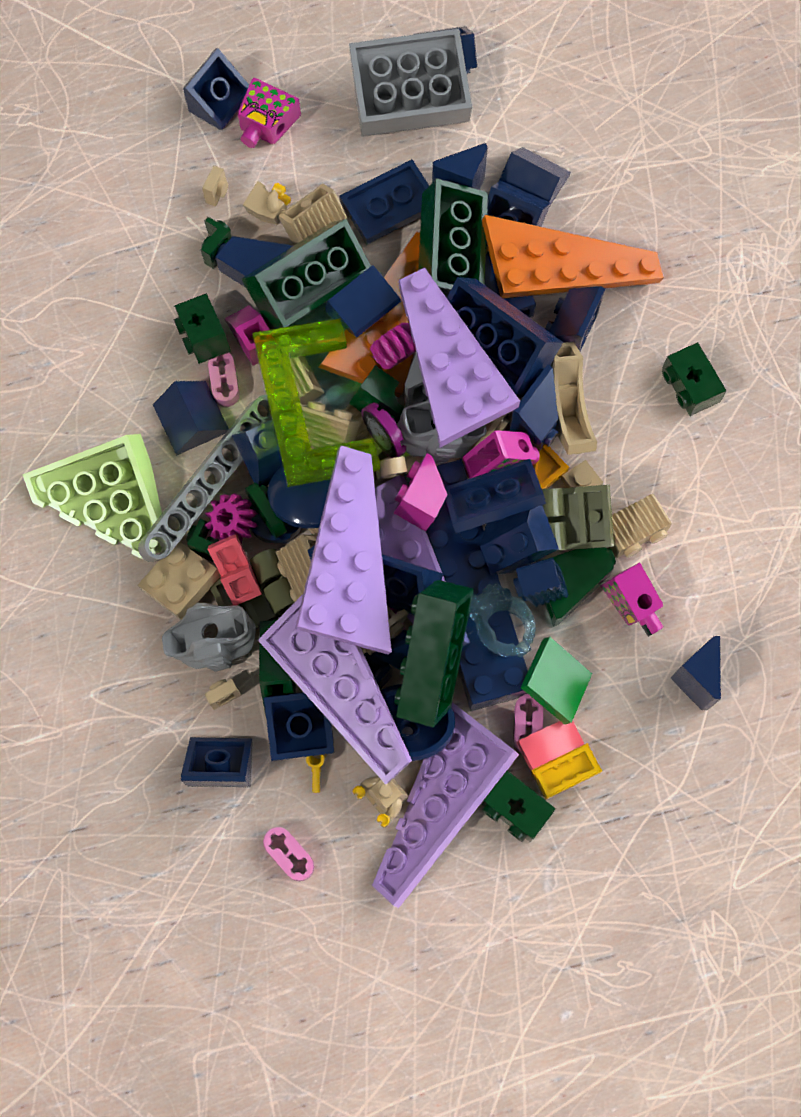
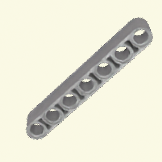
[138,395,279,562]

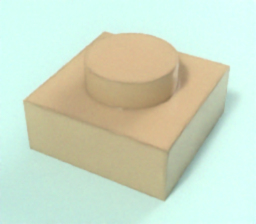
[202,165,229,207]
[561,460,604,488]
[204,679,241,710]

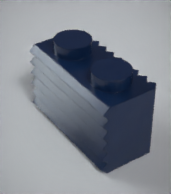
[513,557,569,607]

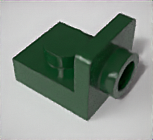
[200,217,232,269]
[186,519,220,562]

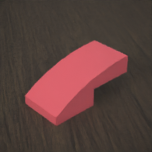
[208,534,262,606]
[517,721,584,770]

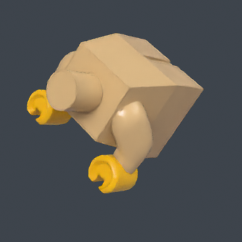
[243,181,291,225]
[352,776,409,828]

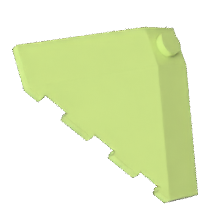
[23,434,162,559]

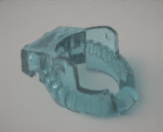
[469,583,536,658]

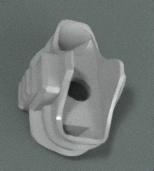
[397,400,487,465]
[162,603,256,672]

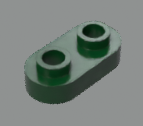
[245,482,288,539]

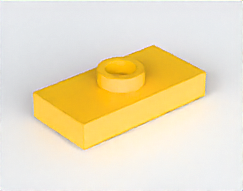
[531,743,602,800]

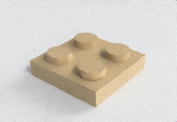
[137,541,221,620]

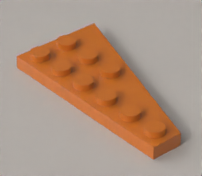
[482,215,664,298]
[318,232,420,397]

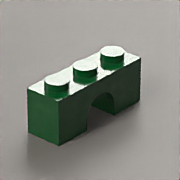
[349,365,436,429]

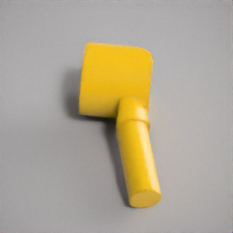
[306,754,327,793]

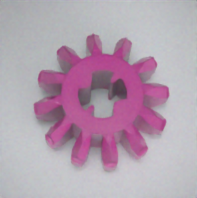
[370,323,416,369]
[205,494,258,544]

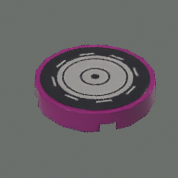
[361,403,407,458]

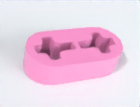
[208,353,240,407]
[513,694,543,754]
[263,827,314,882]

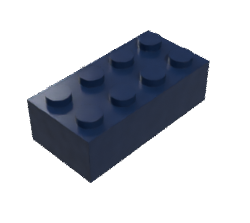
[447,277,563,395]

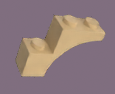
[550,342,597,455]

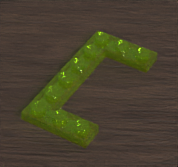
[253,318,380,487]

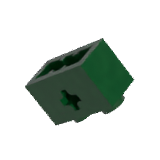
[173,293,231,364]
[662,342,727,416]
[481,771,556,842]

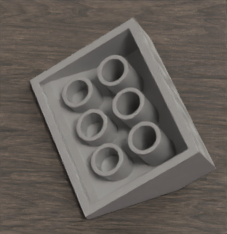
[349,28,472,137]

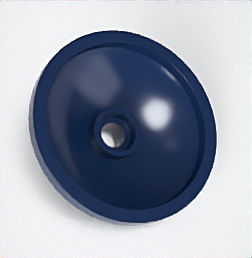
[268,454,336,528]
[380,684,455,761]

